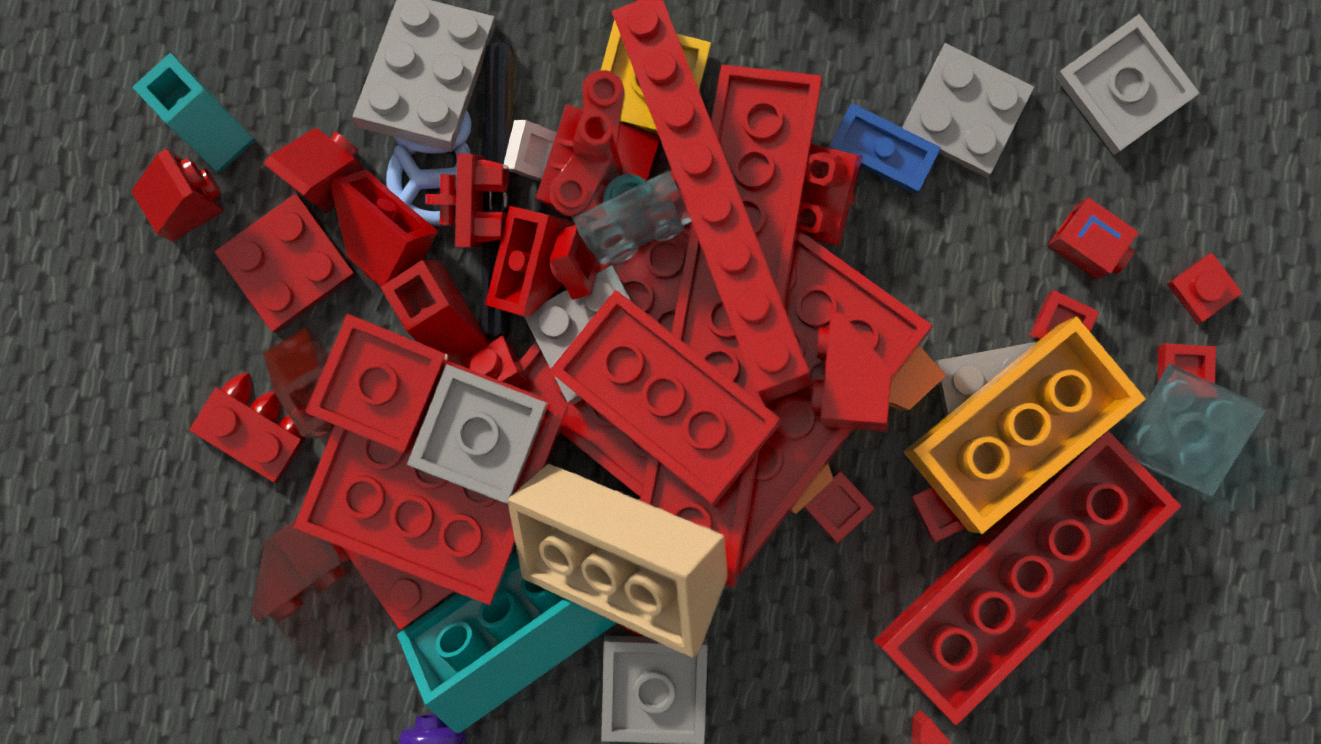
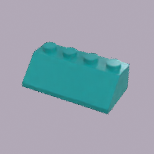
[397,551,617,733]

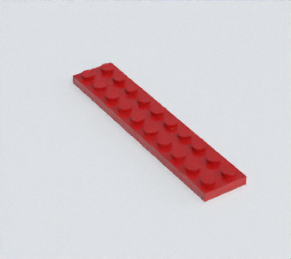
[640,64,823,587]

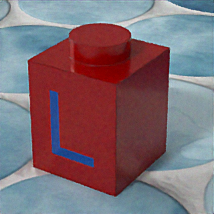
[1047,197,1139,280]

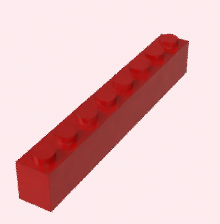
[611,0,813,404]

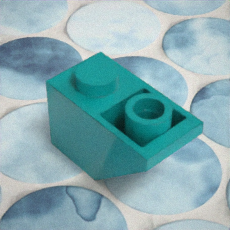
[132,53,256,174]

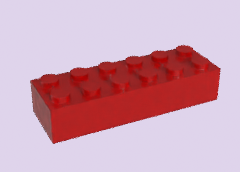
[873,431,1181,725]

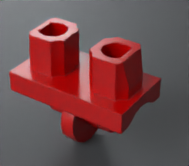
[798,144,862,245]
[425,153,509,247]

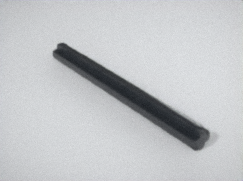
[481,43,514,337]

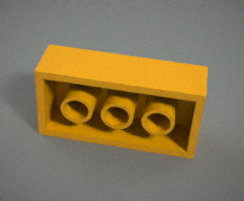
[903,317,1146,534]

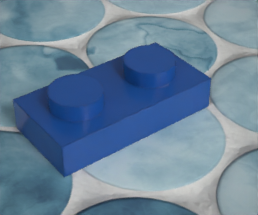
[829,103,941,195]

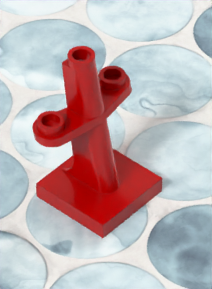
[534,70,660,231]

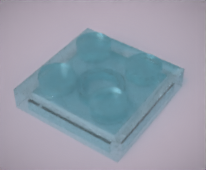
[573,171,691,265]
[1121,363,1266,497]

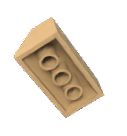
[507,464,727,658]

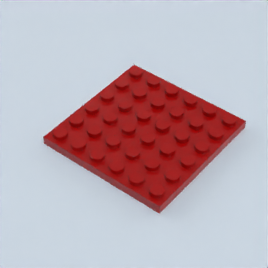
[517,171,932,576]

